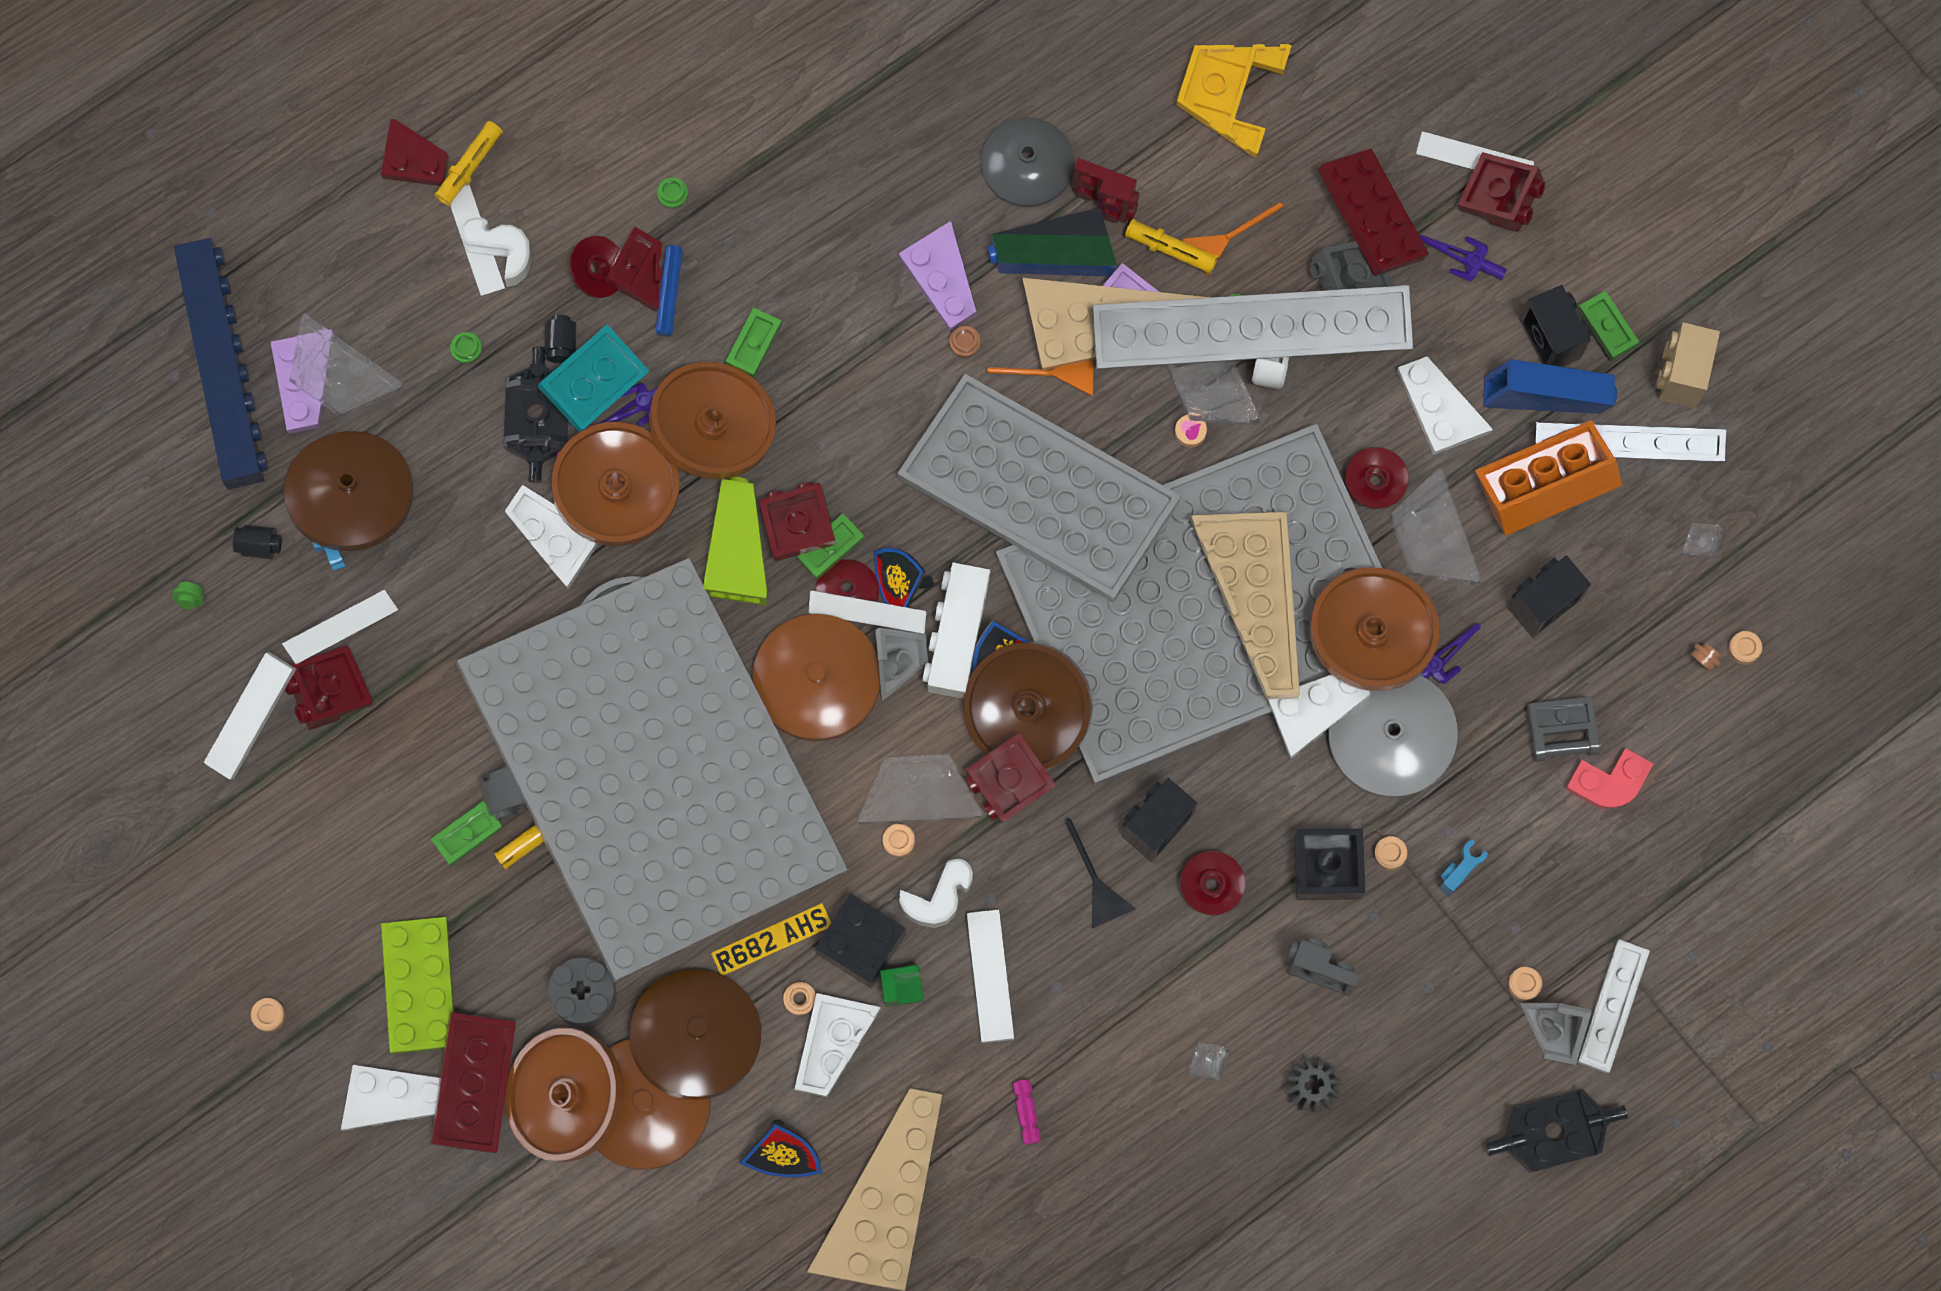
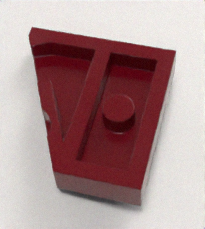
[381,119,449,186]
[603,226,662,312]

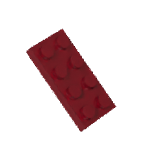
[1318,148,1429,276]
[430,1012,516,1154]

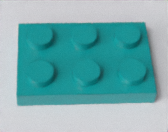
[537,324,649,432]

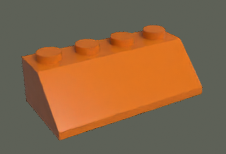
[1475,420,1623,536]

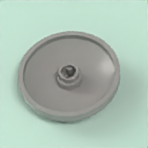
[1328,676,1458,798]

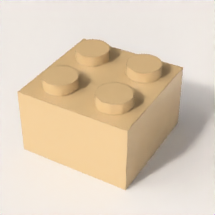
[1656,322,1720,409]

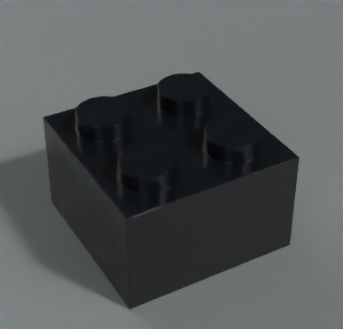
[1519,285,1591,367]
[1508,555,1591,638]
[1122,777,1198,863]
[1294,828,1365,900]
[815,893,906,989]

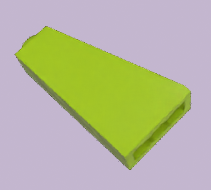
[703,477,768,606]

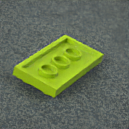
[381,917,455,1054]

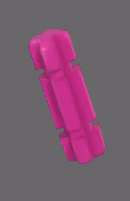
[1013,1080,1041,1145]

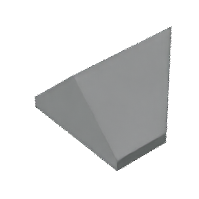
[875,628,928,702]
[1520,1003,1591,1065]

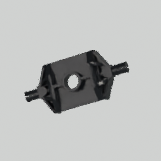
[504,346,568,483]
[1485,1089,1628,1173]

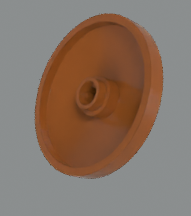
[649,362,776,479]
[552,422,679,546]
[1310,567,1440,691]
[753,614,881,741]
[505,1028,623,1162]
[597,1039,711,1170]

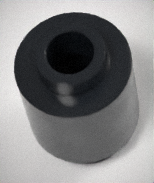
[544,315,577,364]
[233,525,282,559]

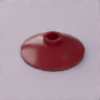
[569,236,620,298]
[1345,447,1409,509]
[816,559,879,622]
[1180,851,1245,916]

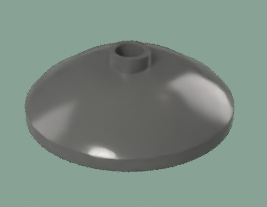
[981,117,1074,207]

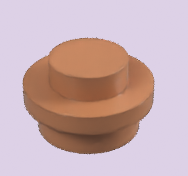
[949,326,981,357]
[1691,643,1721,672]

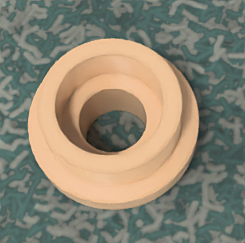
[783,982,816,1015]

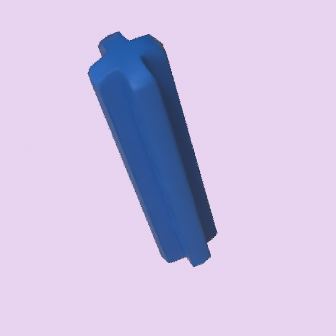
[656,245,683,336]

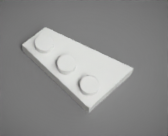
[1397,356,1493,455]
[505,485,598,589]
[1268,675,1370,759]
[795,993,881,1098]
[341,1065,440,1131]

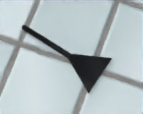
[1066,819,1136,929]

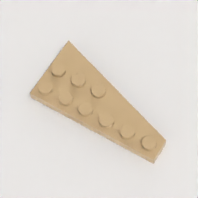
[1023,278,1211,371]
[1190,512,1300,700]
[807,1089,942,1291]

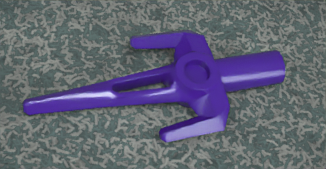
[1420,235,1507,281]
[599,383,658,426]
[1420,623,1481,684]

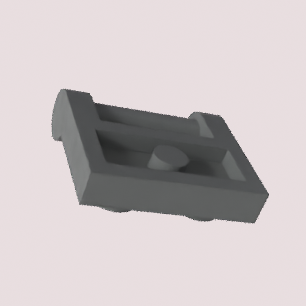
[1527,696,1600,762]

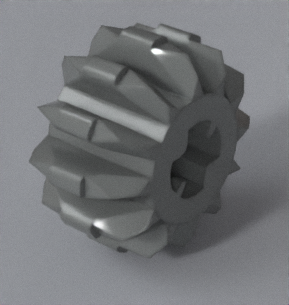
[1285,1058,1341,1115]

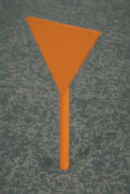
[1182,202,1284,277]
[987,360,1094,397]

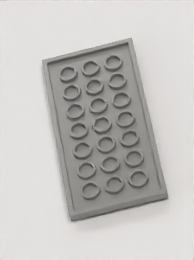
[897,374,1181,602]

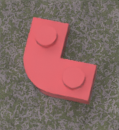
[1565,748,1654,809]

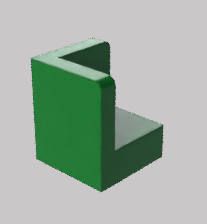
[880,965,924,1007]

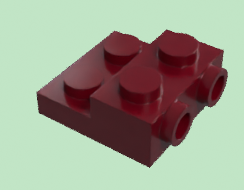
[1458,152,1545,232]
[1072,158,1140,223]
[759,482,837,562]
[285,645,373,730]
[964,732,1056,823]

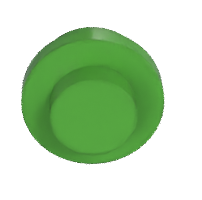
[657,177,688,208]
[450,332,482,363]
[172,582,205,610]

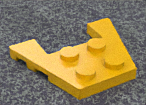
[1176,44,1292,158]

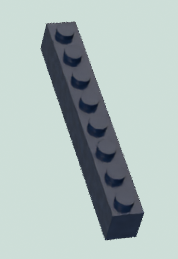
[174,238,268,490]

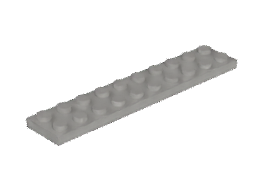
[1093,285,1413,369]

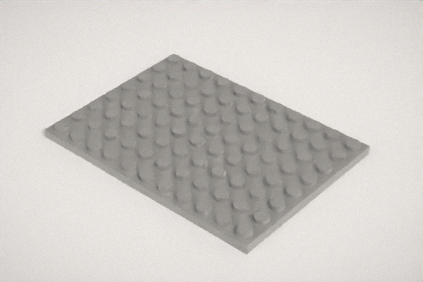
[996,424,1382,785]
[456,558,848,983]

